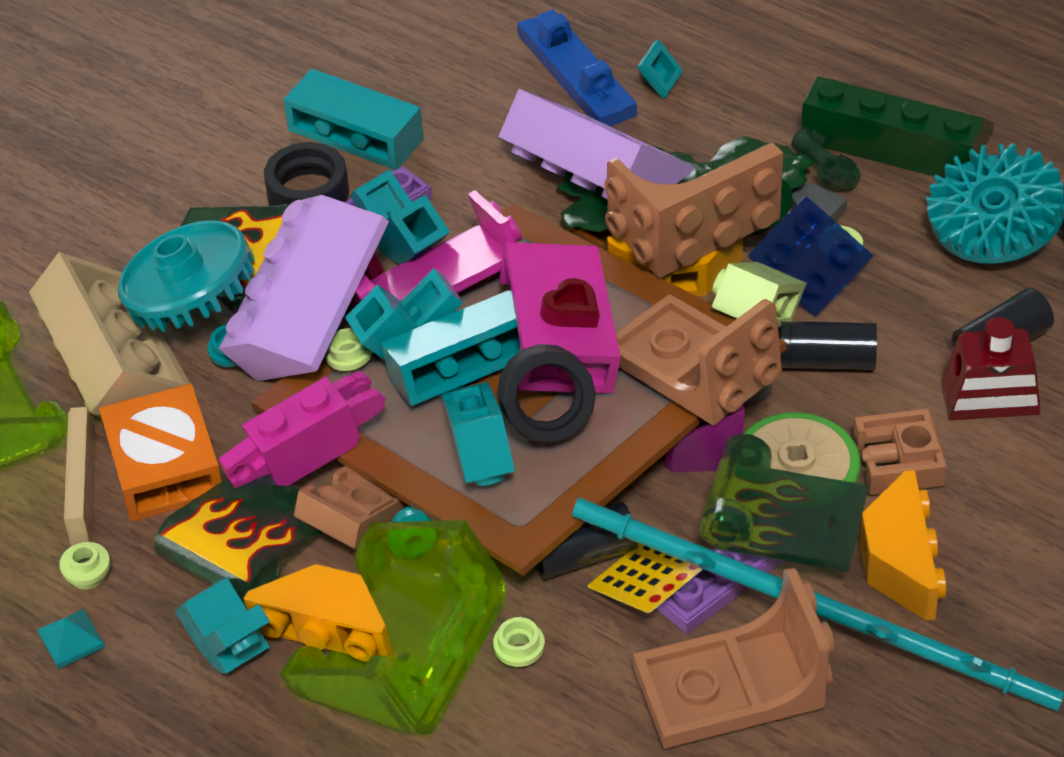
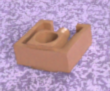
[853,408,947,495]
[294,466,405,549]

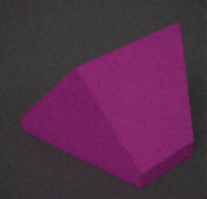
[665,404,745,472]

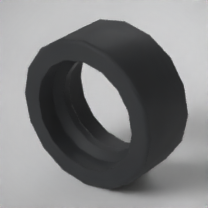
[263,142,349,215]
[497,344,596,443]

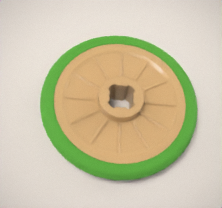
[733,412,861,512]

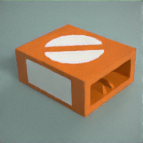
[98,383,225,522]

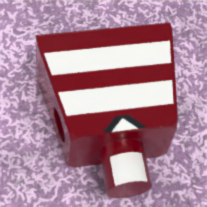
[942,317,1040,421]

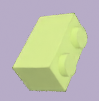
[712,262,807,327]

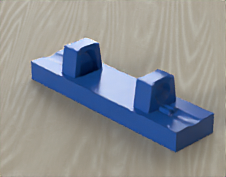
[517,9,637,127]

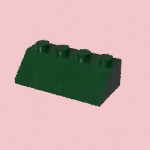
[801,76,994,179]

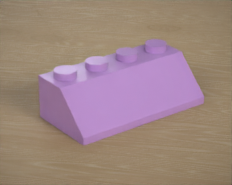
[498,89,694,199]
[219,195,389,381]

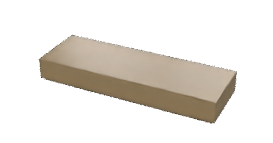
[64,407,95,546]

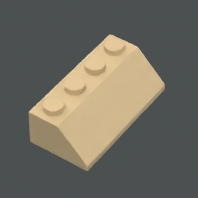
[29,252,190,418]

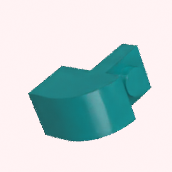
[350,169,450,264]
[345,268,463,359]
[175,577,270,674]

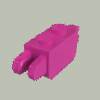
[219,371,386,488]

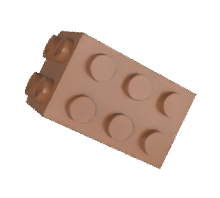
[604,142,783,278]
[616,294,782,426]
[632,567,835,749]

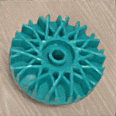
[926,143,1064,264]
[118,220,255,332]

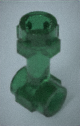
[791,128,861,191]

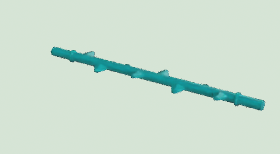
[572,497,1064,712]

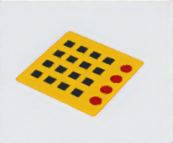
[587,543,703,613]

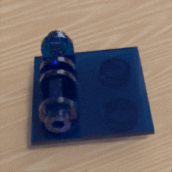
[747,196,874,317]

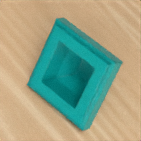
[637,39,683,98]
[37,608,105,669]

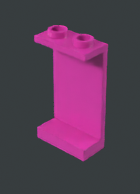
[350,190,522,308]
[499,242,621,393]

